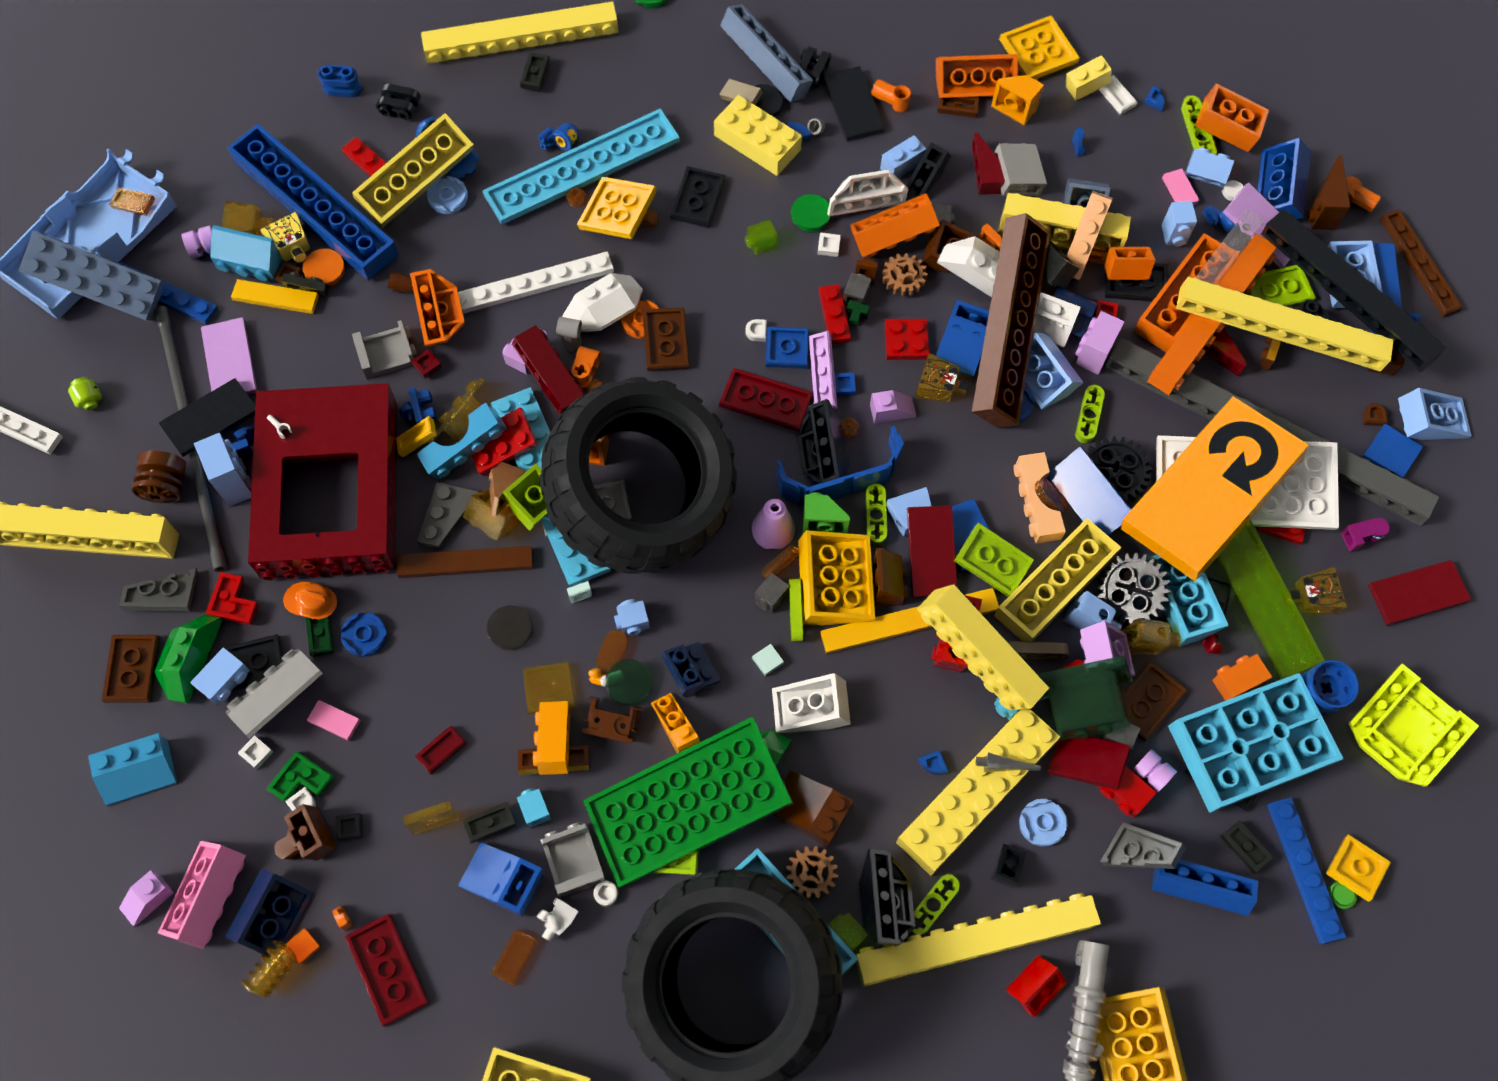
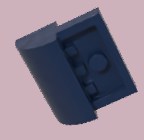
[1054,286,1098,339]
[662,642,721,698]

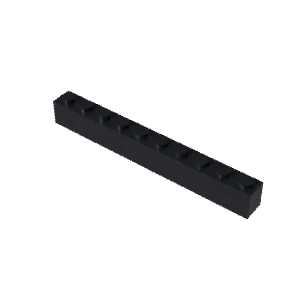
[1261,209,1446,373]

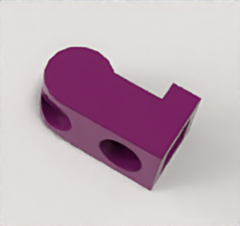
[1341,518,1390,552]

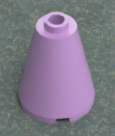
[752,499,796,550]

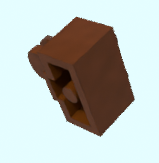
[275,804,337,861]

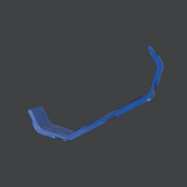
[776,426,904,504]

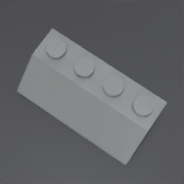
[225,649,323,738]

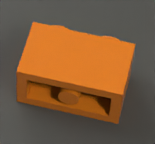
[1104,247,1155,280]
[1212,654,1272,701]

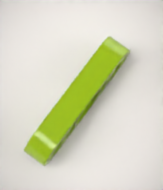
[1075,385,1105,444]
[865,483,887,546]
[789,579,803,642]
[911,874,960,935]

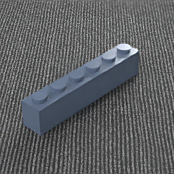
[720,4,813,102]

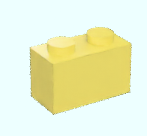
[1066,55,1112,101]

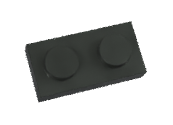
[520,52,550,92]
[282,272,328,296]
[462,802,516,844]
[1220,820,1274,874]

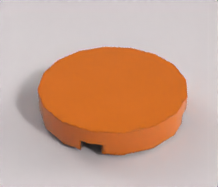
[303,249,345,286]
[621,300,659,339]

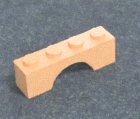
[1067,191,1113,280]
[1014,452,1066,544]

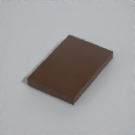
[642,307,689,371]
[102,635,160,703]
[1108,661,1187,742]

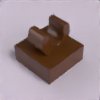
[855,257,878,284]

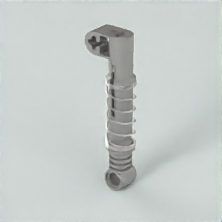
[1063,940,1109,1081]

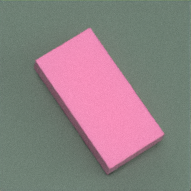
[1162,169,1199,206]
[307,700,360,741]

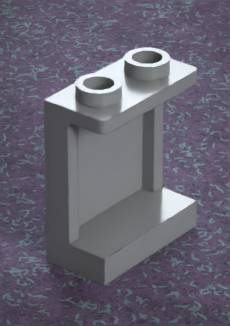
[994,143,1047,196]
[352,320,418,379]
[540,822,606,898]

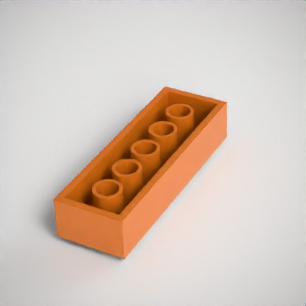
[1133,233,1240,353]

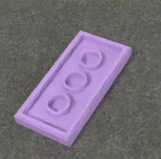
[1223,183,1290,268]
[201,317,257,395]

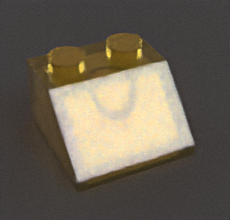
[463,487,520,541]

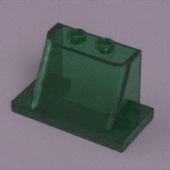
[1037,656,1133,741]

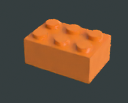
[1195,83,1269,152]

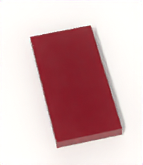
[719,368,813,432]
[906,505,957,597]
[1368,560,1471,626]
[344,913,429,1027]

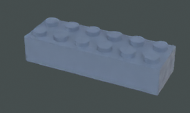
[18,231,166,321]

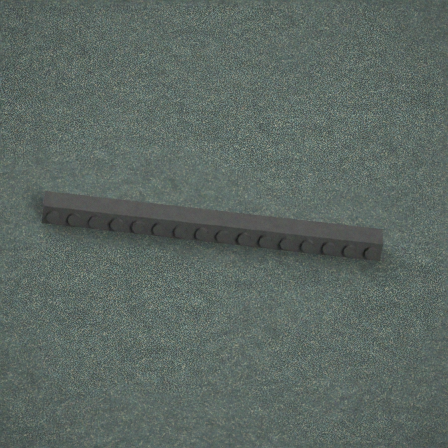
[1105,338,1439,526]

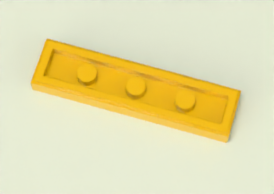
[231,279,319,314]

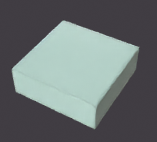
[567,581,592,603]
[752,644,784,676]

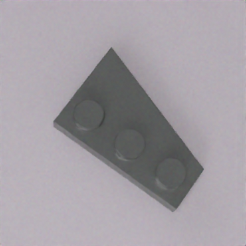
[417,482,480,549]
[119,568,198,612]
[1100,822,1186,869]

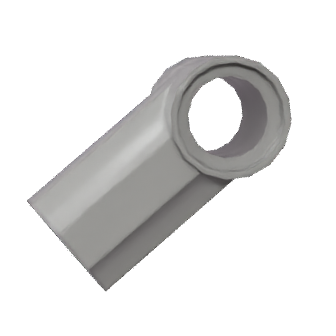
[556,316,582,352]

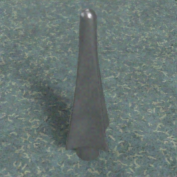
[975,752,1041,772]

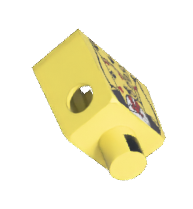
[260,212,310,263]

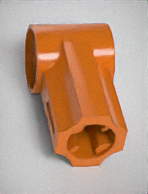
[871,79,911,112]
[1346,176,1381,212]

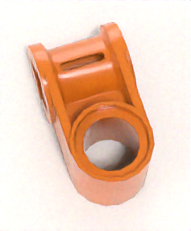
[571,346,601,389]

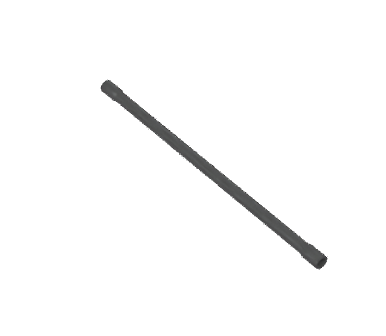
[155,306,228,572]

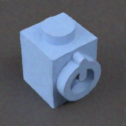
[614,599,650,636]

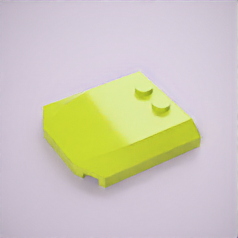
[1348,664,1479,787]

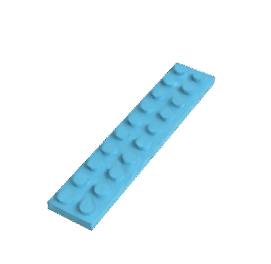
[482,109,680,225]
[491,387,611,588]

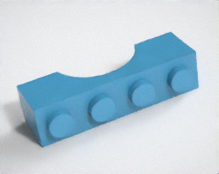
[417,402,507,480]

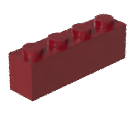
[512,325,584,415]

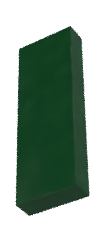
[306,616,334,657]

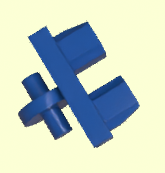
[399,387,438,423]

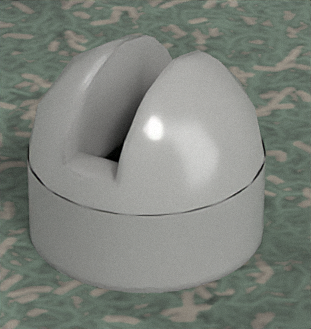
[807,118,825,135]

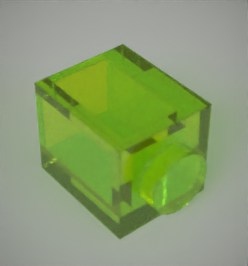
[745,219,778,254]
[830,913,868,951]

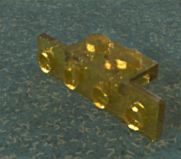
[424,378,484,446]

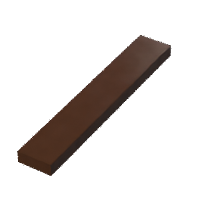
[1379,209,1463,317]
[397,546,533,578]

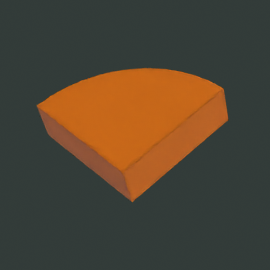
[333,906,353,931]

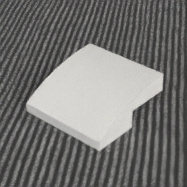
[1033,292,1081,347]

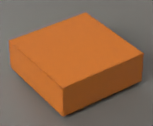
[285,928,321,964]

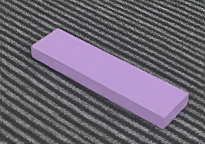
[809,331,837,410]

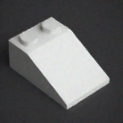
[772,673,851,733]

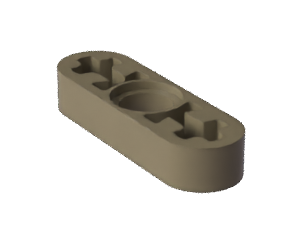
[1007,642,1070,660]

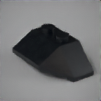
[797,399,849,484]
[859,848,915,946]

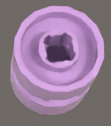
[181,225,212,260]
[1131,749,1177,793]

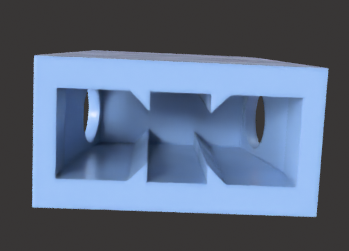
[886,487,931,537]
[1063,591,1122,630]

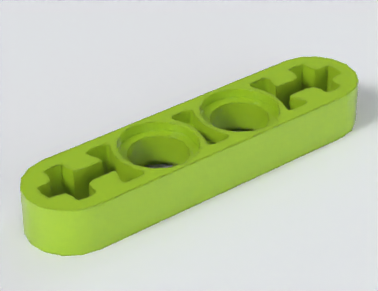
[1181,95,1217,155]

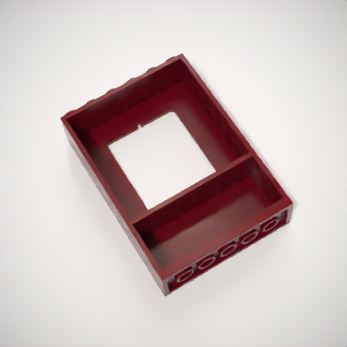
[248,383,397,581]

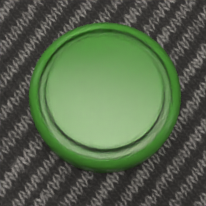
[1328,882,1357,910]

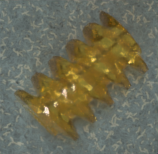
[241,940,297,997]

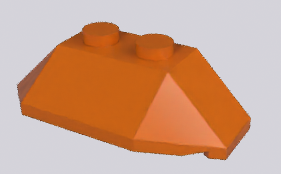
[410,269,465,347]

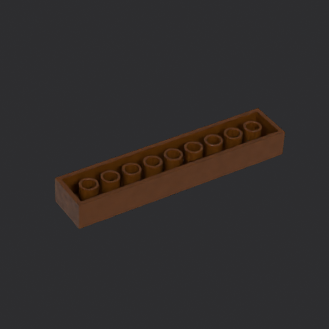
[972,213,1051,428]

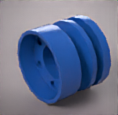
[1301,660,1359,716]

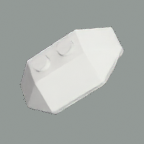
[828,170,908,216]
[937,236,1000,297]
[562,273,643,332]

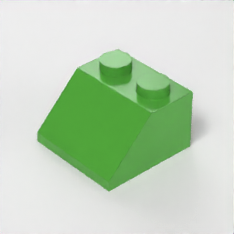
[803,492,850,534]

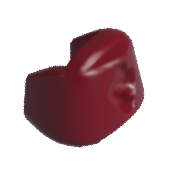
[1202,633,1222,654]

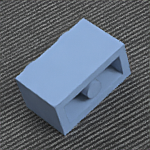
[880,135,926,179]
[1185,148,1234,188]
[1161,201,1197,247]
[190,648,250,706]

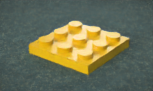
[999,16,1079,79]
[577,177,657,239]

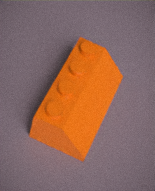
[936,54,1018,98]
[850,193,940,257]

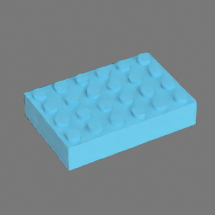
[1168,673,1343,813]

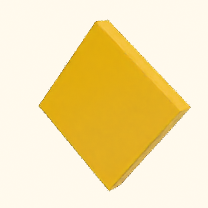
[1326,834,1391,902]

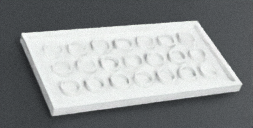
[1156,436,1339,530]

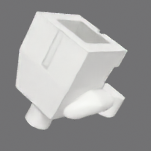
[537,898,578,941]

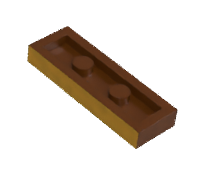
[1259,337,1281,371]
[517,745,589,775]

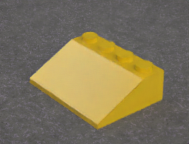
[798,530,875,626]
[1096,987,1187,1081]

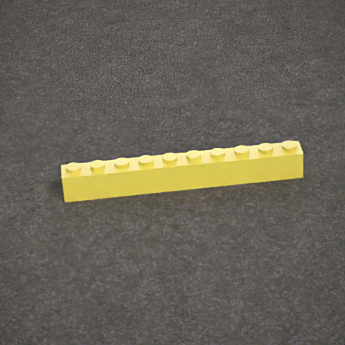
[421,2,618,64]
[1176,277,1393,371]
[856,893,1101,987]

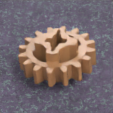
[882,253,927,297]
[786,846,838,900]

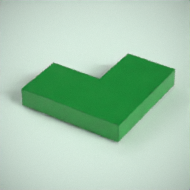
[267,751,335,804]

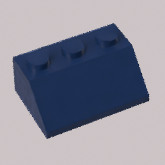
[225,869,313,961]

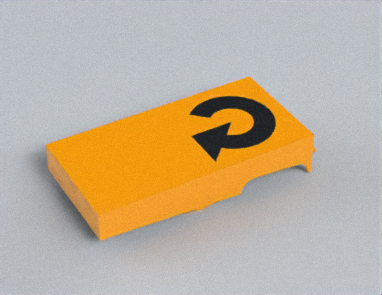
[1121,396,1309,582]

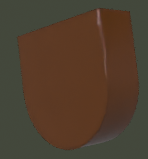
[1363,403,1388,426]

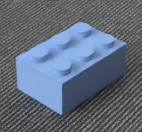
[194,433,252,507]

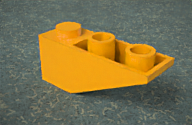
[651,693,700,754]

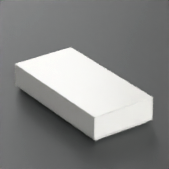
[1098,75,1137,115]

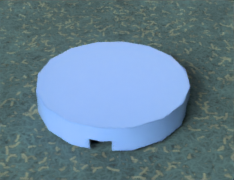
[427,176,468,214]
[1019,799,1068,847]

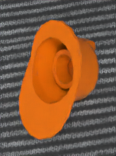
[283,582,337,620]

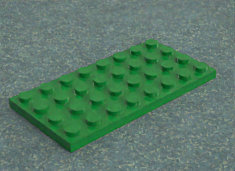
[583,716,794,888]

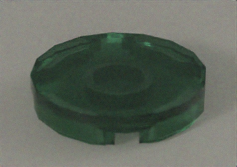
[605,659,651,705]

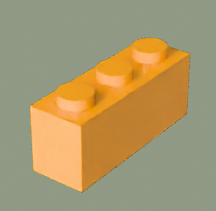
[533,701,570,775]

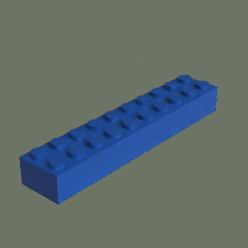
[227,124,399,281]

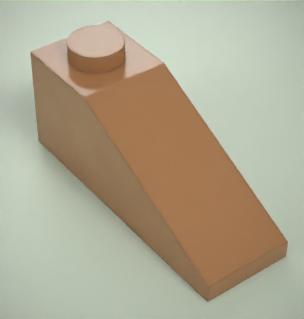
[489,462,526,517]

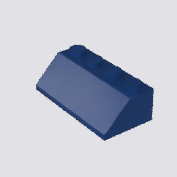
[1257,138,1311,219]

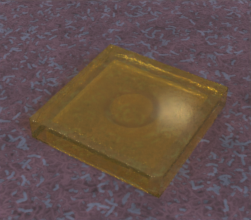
[523,662,575,715]
[403,801,460,835]

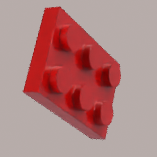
[472,407,538,476]

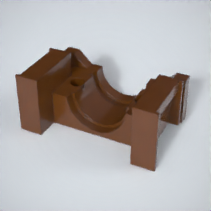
[582,696,643,744]

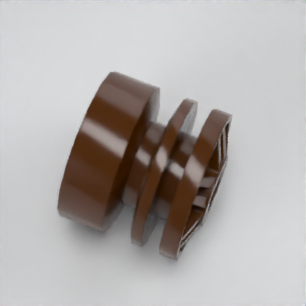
[131,450,186,503]

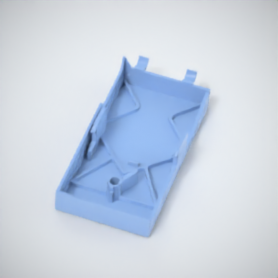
[0,149,177,320]

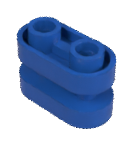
[317,65,362,98]

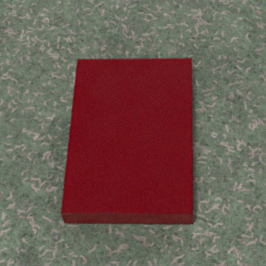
[1048,731,1131,790]

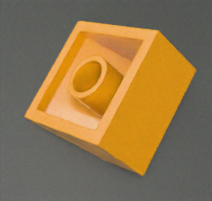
[991,75,1044,125]

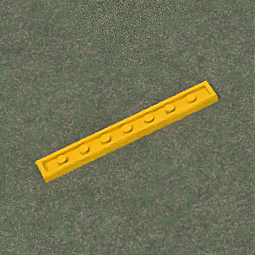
[820,588,999,654]

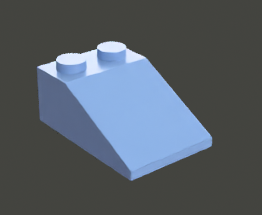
[1398,388,1472,440]

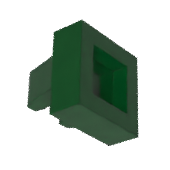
[847,300,870,326]

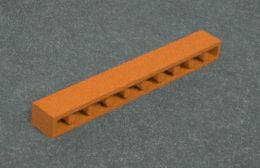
[1147,233,1276,395]

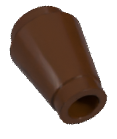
[388,271,414,293]

